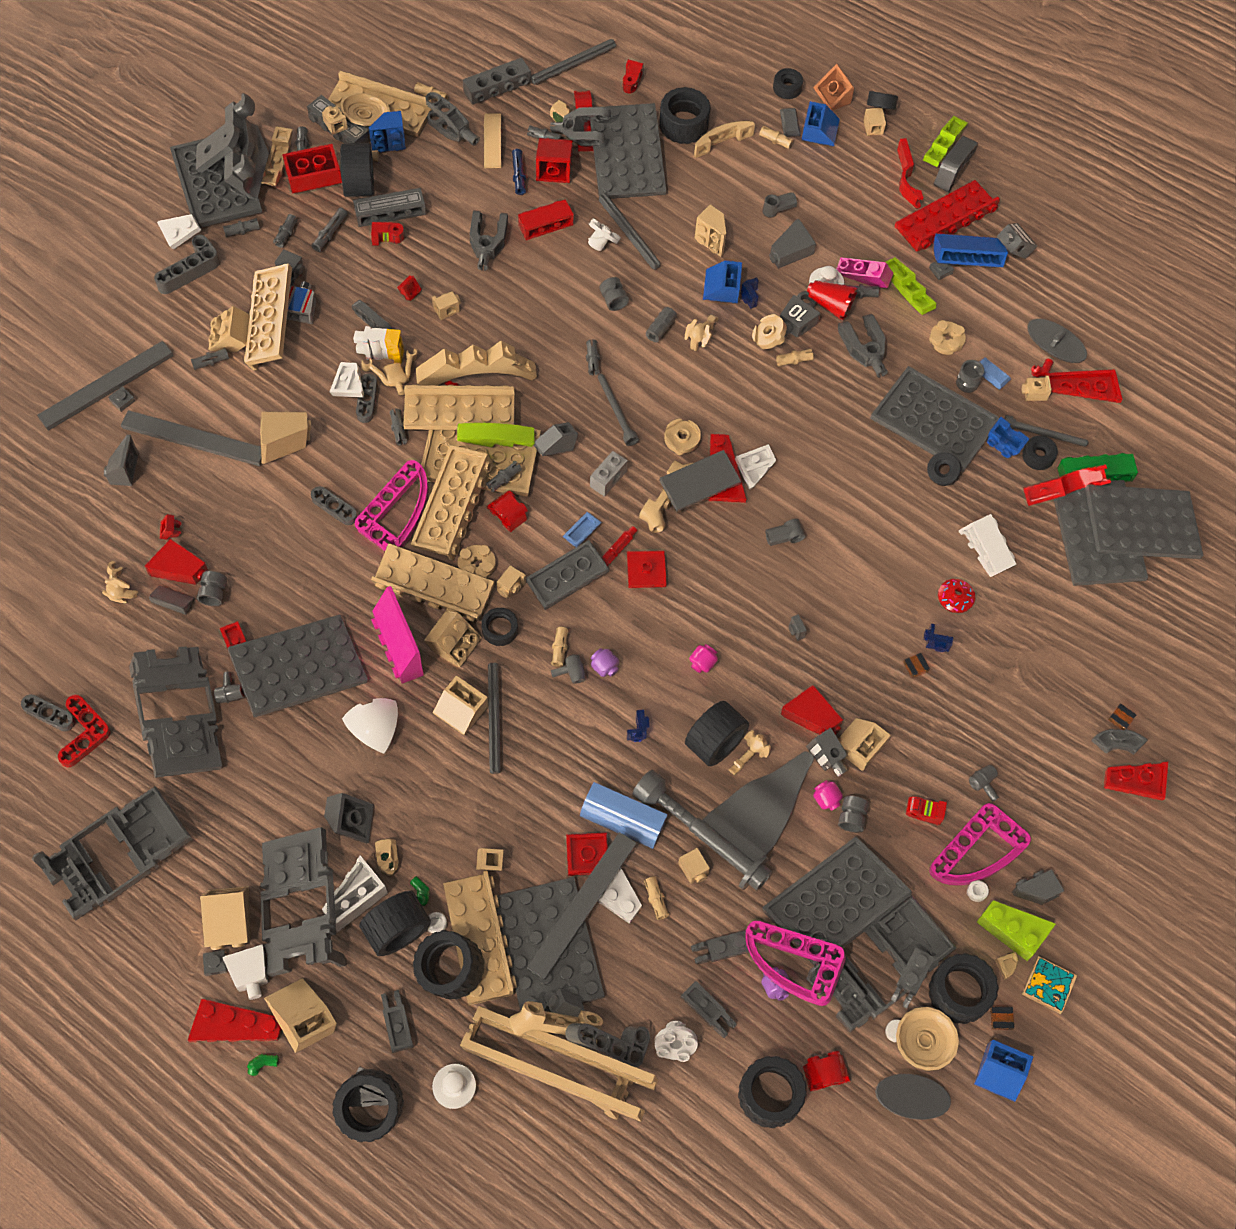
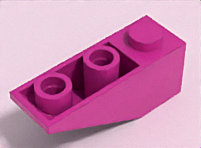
[836,257,893,288]

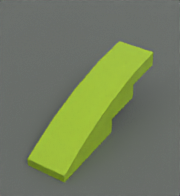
[923,116,968,167]
[886,257,936,315]
[457,423,534,448]

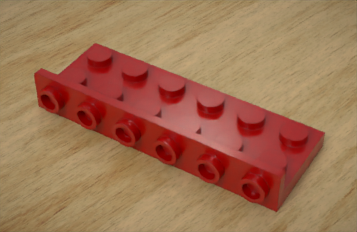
[894,180,1000,252]

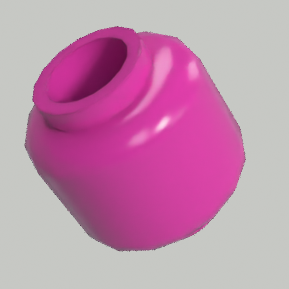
[689,644,718,673]
[813,780,843,811]

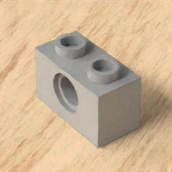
[590,451,628,497]

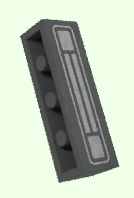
[307,95,371,144]
[353,188,426,227]

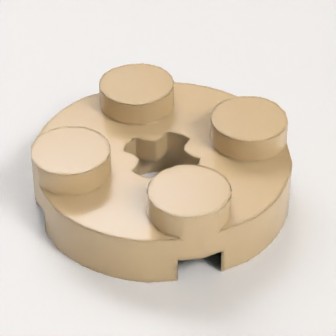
[752,314,787,349]
[929,320,966,355]
[664,419,701,455]
[458,545,496,579]

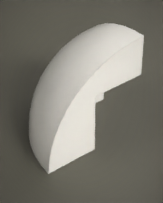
[342,698,398,753]

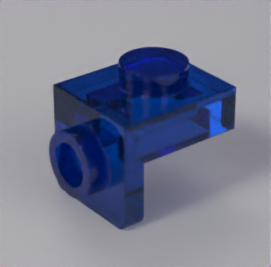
[740,277,759,309]
[923,623,953,652]
[626,709,650,742]

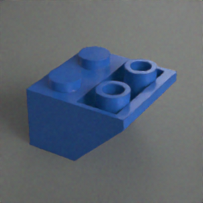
[802,101,840,146]
[369,111,406,152]
[703,260,742,303]
[974,1040,1033,1102]

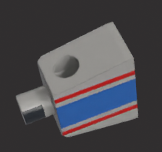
[287,282,316,324]

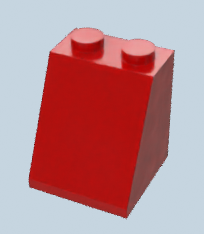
[536,138,573,183]

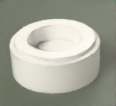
[967,880,989,902]
[428,912,447,933]
[885,1020,901,1042]

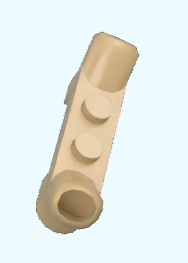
[639,461,693,533]
[509,1001,603,1044]

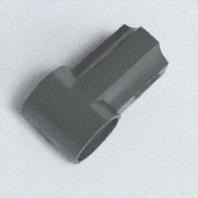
[762,192,797,218]
[765,519,805,546]

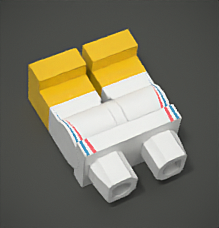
[354,326,404,364]

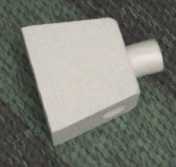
[223,945,268,1000]

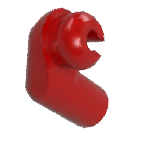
[1031,359,1054,378]

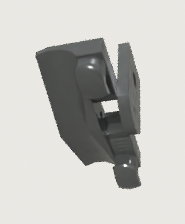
[196,93,269,200]

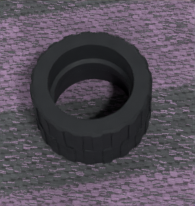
[659,87,711,144]
[340,143,374,197]
[685,701,749,767]
[359,891,431,956]
[413,930,485,1000]
[929,953,999,1024]
[738,1056,807,1128]
[332,1069,404,1142]

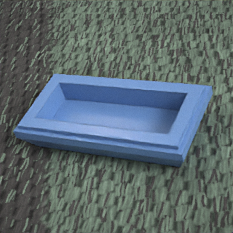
[980,357,1011,390]
[563,512,601,547]

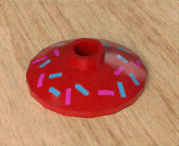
[938,579,975,613]

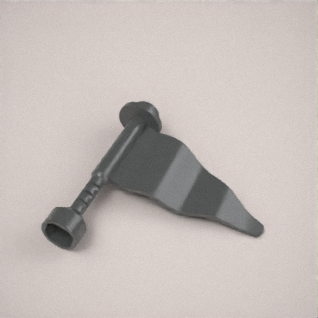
[632,751,814,891]

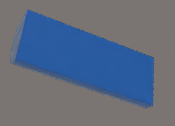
[934,234,1008,267]

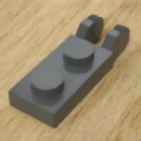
[691,930,749,964]
[891,948,935,1008]
[681,981,737,1038]
[381,990,413,1053]

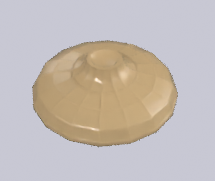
[340,93,390,126]
[896,1007,959,1071]

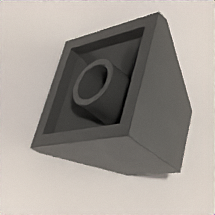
[104,435,139,486]
[324,793,374,844]

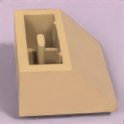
[695,205,726,257]
[208,306,250,352]
[424,611,482,667]
[433,676,488,735]
[838,718,891,771]

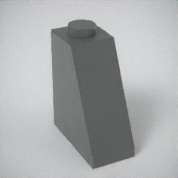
[769,219,816,269]

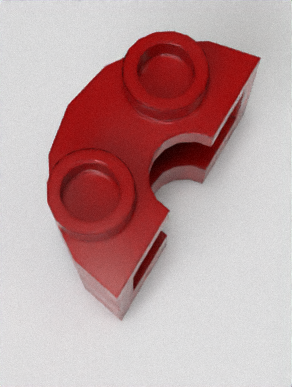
[486,490,528,532]
[803,1051,851,1092]

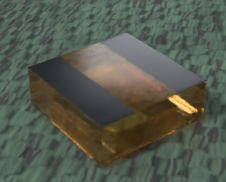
[903,653,930,679]
[1108,703,1136,730]
[990,1007,1014,1030]

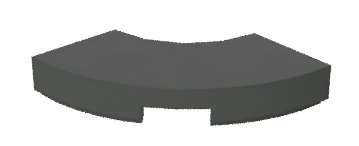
[1091,729,1148,755]

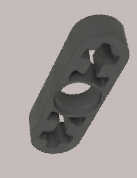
[352,300,392,329]
[356,374,377,423]
[311,486,357,525]
[21,694,75,731]

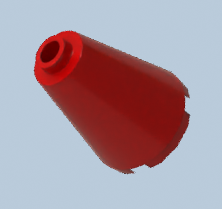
[807,280,858,321]

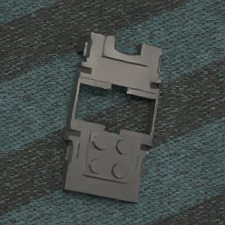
[129,646,222,778]
[32,786,192,921]
[260,827,347,977]
[806,895,957,1033]

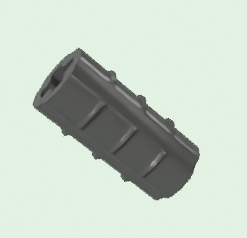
[646,307,677,342]

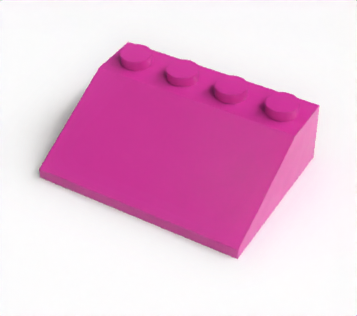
[371,586,424,684]

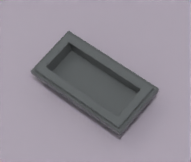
[780,108,800,137]

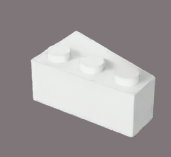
[958,514,1016,577]
[322,855,388,932]

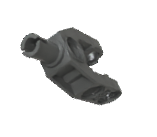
[425,92,480,146]
[550,107,611,146]
[470,210,508,271]
[838,314,888,378]

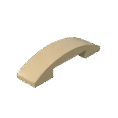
[484,114,501,168]
[694,121,755,158]
[262,127,293,186]

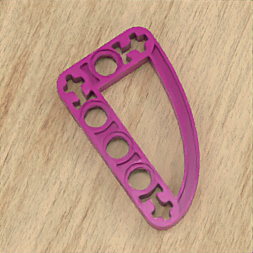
[355,460,429,552]
[929,803,1031,886]
[746,921,846,1006]

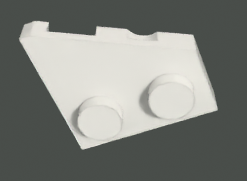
[157,214,201,250]
[330,362,364,397]
[735,444,776,490]
[598,868,642,924]

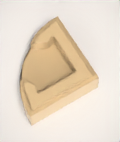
[995,952,1018,980]

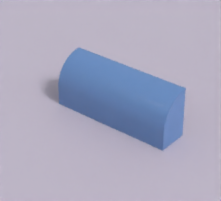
[580,782,667,849]

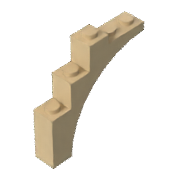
[416,341,537,386]

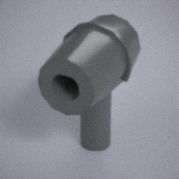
[551,654,586,684]
[214,672,245,703]
[969,765,999,802]

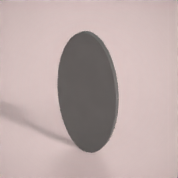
[1027,319,1087,363]
[875,1074,951,1120]

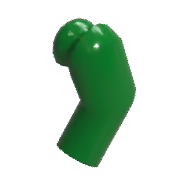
[410,876,430,906]
[247,1054,279,1076]

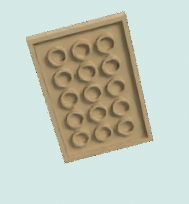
[418,429,541,496]

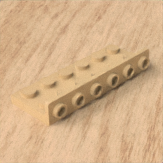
[328,71,432,137]
[244,264,292,370]
[403,385,515,430]
[411,445,492,560]
[371,543,495,622]
[443,870,517,1006]

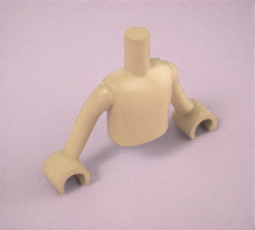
[361,349,417,395]

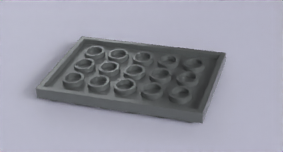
[590,103,666,199]
[170,138,262,228]
[870,366,1000,472]
[1054,480,1148,586]
[1085,484,1204,559]
[228,614,368,718]
[762,837,912,966]
[496,877,605,1012]

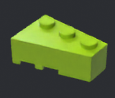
[976,900,1056,961]

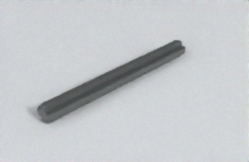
[531,39,616,84]
[599,193,661,270]
[488,663,500,774]

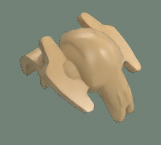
[685,315,718,351]
[102,561,138,603]
[729,730,771,775]

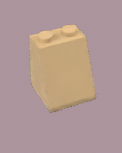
[260,412,311,464]
[200,886,250,950]

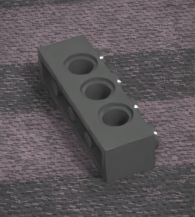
[463,57,531,105]

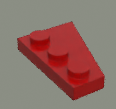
[1104,762,1168,801]

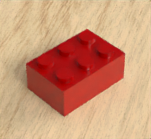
[282,144,342,194]

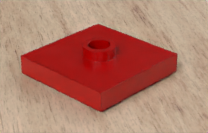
[627,551,666,588]
[566,833,608,876]

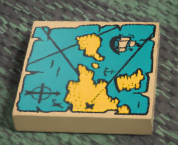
[1022,956,1077,1014]

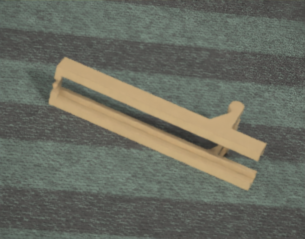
[460,1006,658,1122]

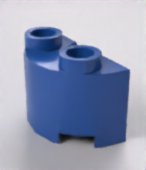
[987,417,1029,458]

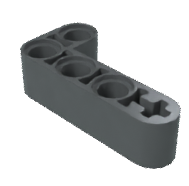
[934,136,978,192]
[154,235,219,294]
[565,1023,650,1067]

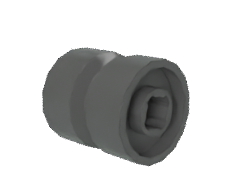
[599,277,629,311]
[956,360,984,393]
[197,571,227,606]
[838,796,869,833]

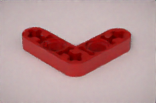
[58,695,110,768]

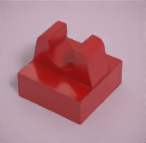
[397,275,422,301]
[160,514,181,540]

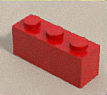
[518,199,574,240]

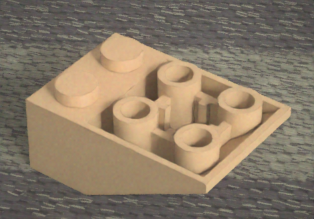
[264,978,337,1053]

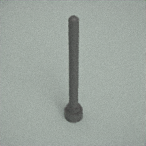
[598,374,639,446]
[1004,415,1089,446]

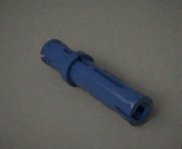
[512,149,526,195]

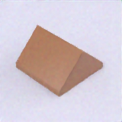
[813,64,854,111]

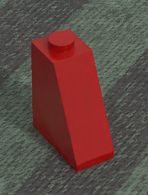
[145,539,208,585]
[781,685,843,735]

